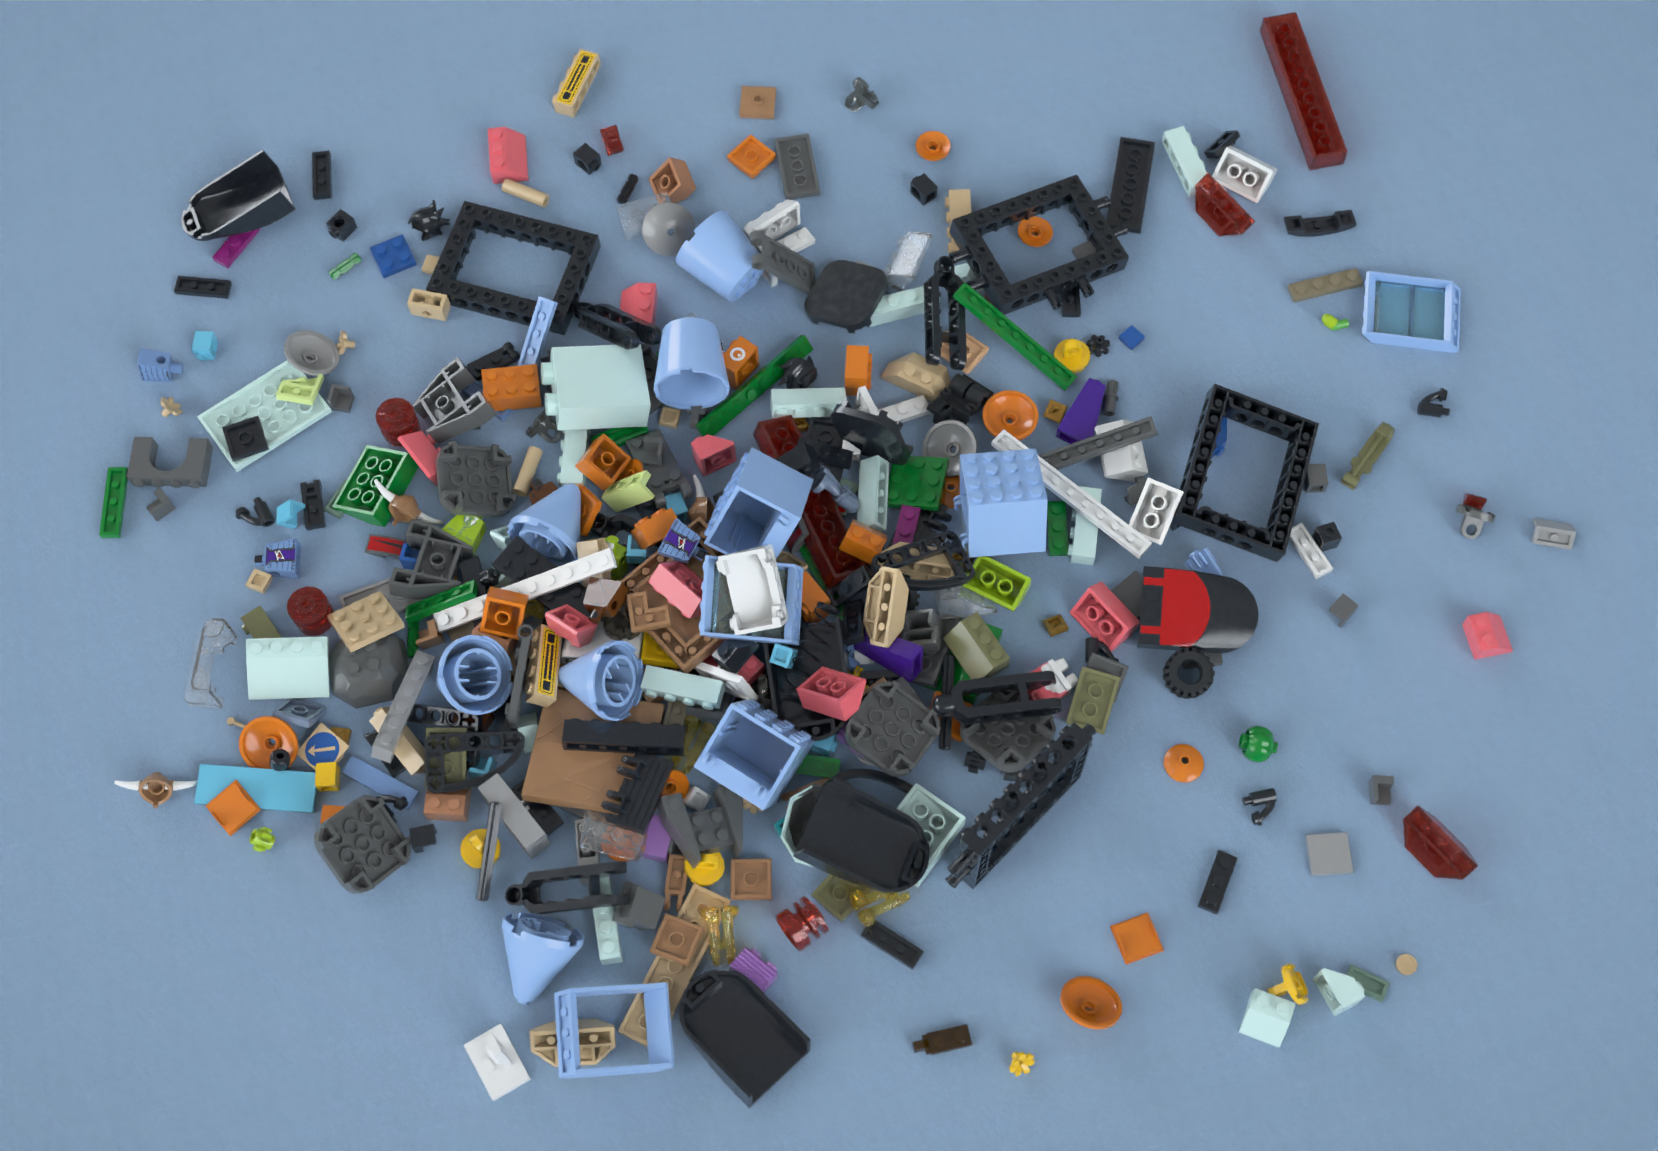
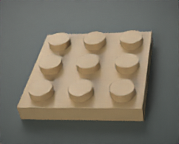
[327,591,405,653]

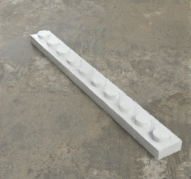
[991,429,1152,559]
[433,548,617,633]

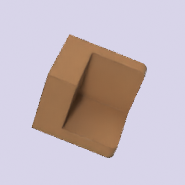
[416,619,445,650]

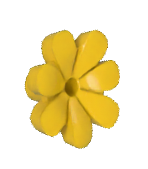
[1009,1051,1035,1076]

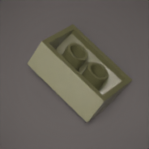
[943,612,1010,679]

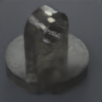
[845,77,879,112]
[525,409,562,443]
[603,603,641,641]
[742,673,773,711]

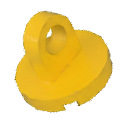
[1054,339,1090,374]
[460,829,501,869]
[684,852,725,886]
[1267,963,1309,1005]

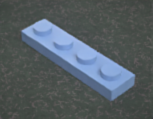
[517,296,558,368]

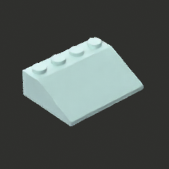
[246,636,330,700]
[897,783,966,887]

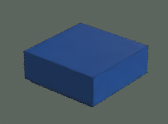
[1119,325,1145,350]

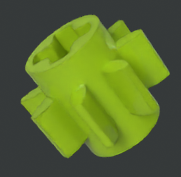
[249,826,275,852]

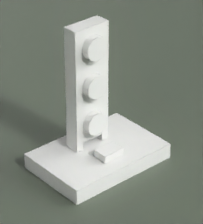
[743,225,815,288]
[854,386,931,423]
[694,631,762,701]
[464,1023,531,1101]

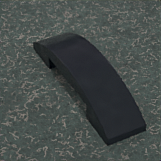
[1283,210,1357,237]

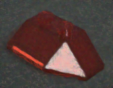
[1195,173,1256,237]
[1403,805,1479,880]

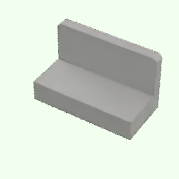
[1531,518,1576,550]

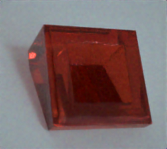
[1463,493,1487,509]

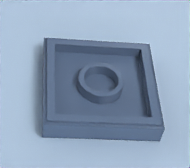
[272,699,326,728]

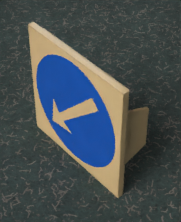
[297,722,350,771]

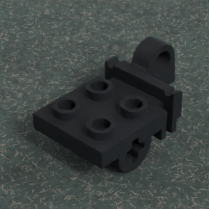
[926,374,994,424]

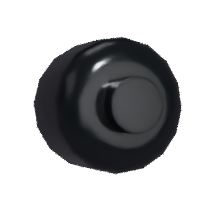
[479,567,500,589]
[269,749,290,771]

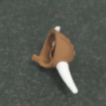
[688,475,715,522]
[374,479,443,525]
[114,772,198,808]

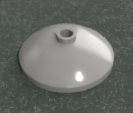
[642,202,696,256]
[284,330,339,375]
[923,420,977,477]

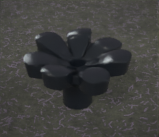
[1086,335,1110,357]

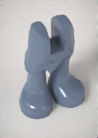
[810,465,859,514]

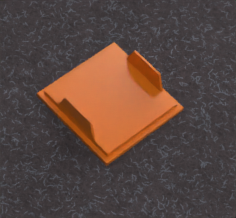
[206,779,261,836]
[1110,913,1164,965]

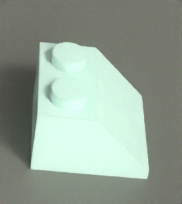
[1313,968,1365,1016]
[1239,988,1296,1048]

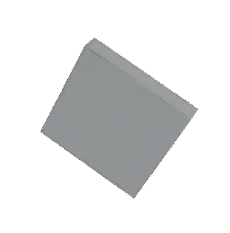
[1305,832,1353,876]

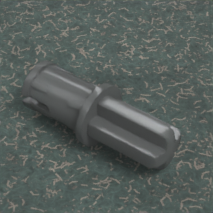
[1103,379,1119,416]

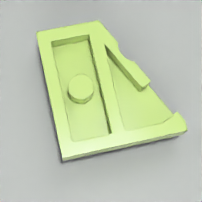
[276,374,324,405]

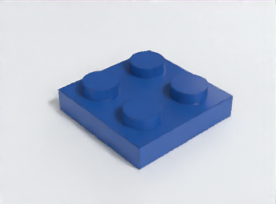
[370,234,417,278]

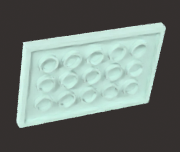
[197,360,332,472]

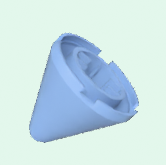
[507,483,581,567]
[436,635,513,715]
[558,640,644,721]
[502,912,585,1004]

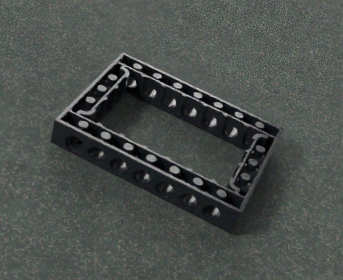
[426,201,601,335]
[1172,384,1319,562]

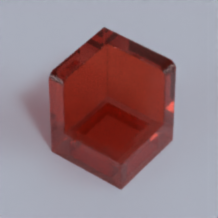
[600,125,624,156]

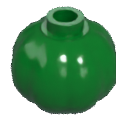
[1239,725,1278,762]

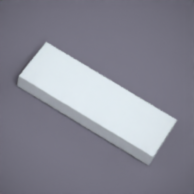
[1289,523,1333,579]

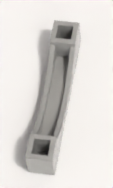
[371,650,435,763]

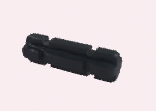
[617,173,638,205]

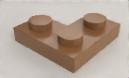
[626,591,672,633]

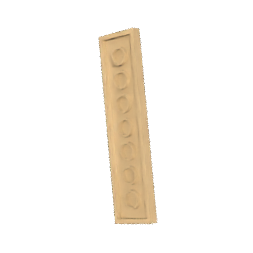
[618,883,731,1047]

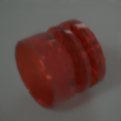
[375,398,421,447]
[287,586,334,636]
[775,896,829,952]

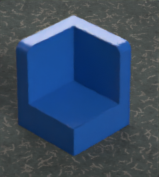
[399,543,420,570]

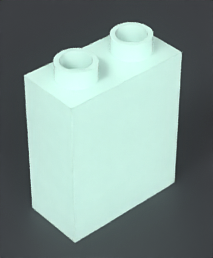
[541,344,651,430]

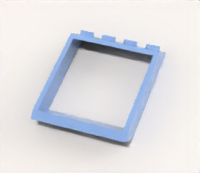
[554,982,675,1079]

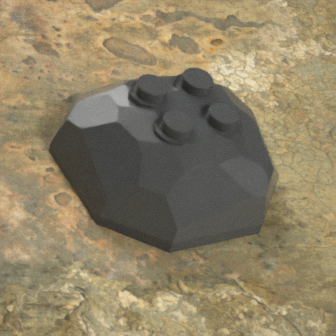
[329,634,409,709]

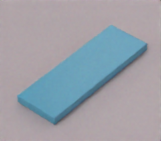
[194,764,317,813]

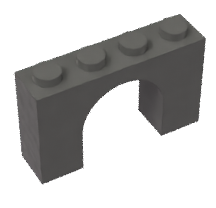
[127,437,213,488]

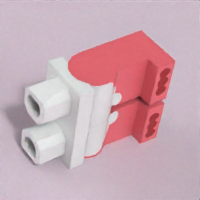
[1027,658,1078,700]

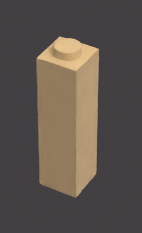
[369,707,425,776]

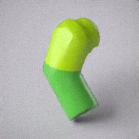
[1322,314,1349,331]

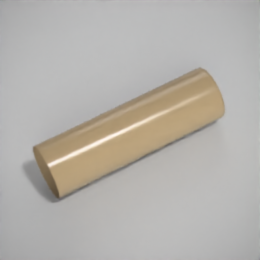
[502,178,550,208]
[513,446,543,497]

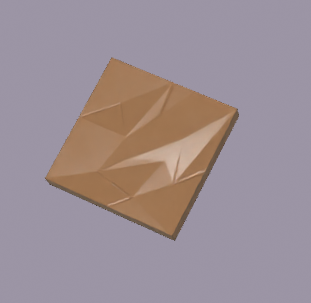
[621,516,735,674]
[521,689,665,814]

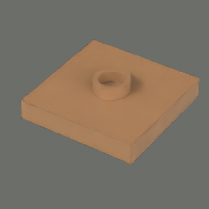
[739,86,776,119]
[731,858,772,901]
[650,913,704,967]

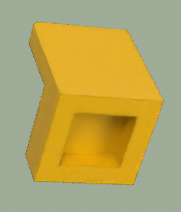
[315,762,340,792]

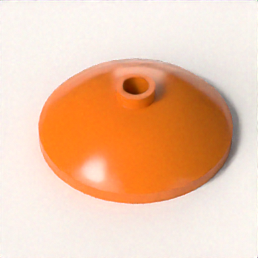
[982,390,1039,440]
[239,716,299,769]
[1060,976,1122,1029]

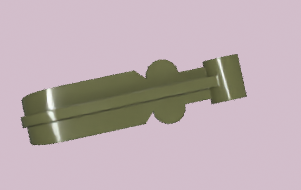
[1340,421,1395,490]

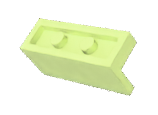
[601,470,655,512]

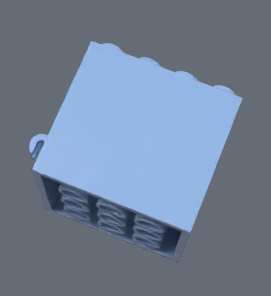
[704,448,813,559]
[953,449,1047,558]
[694,699,815,810]

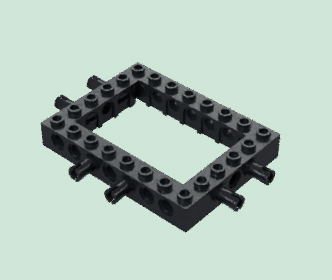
[949,174,1129,315]
[945,722,1096,889]

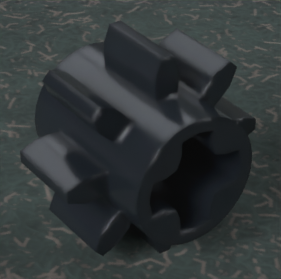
[964,750,986,774]

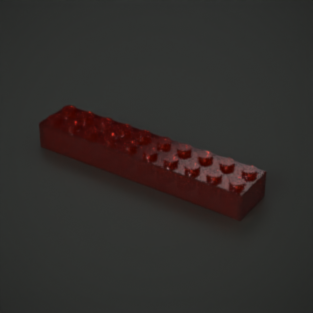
[1260,12,1348,170]
[753,415,866,589]

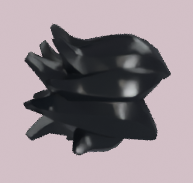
[408,200,451,241]
[778,356,818,389]

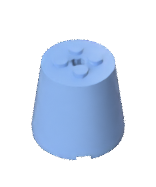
[676,210,764,302]
[654,317,729,410]

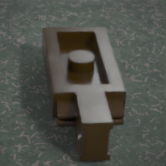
[912,1024,972,1055]

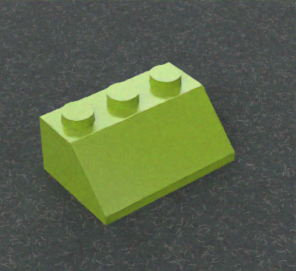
[962,556,1032,612]

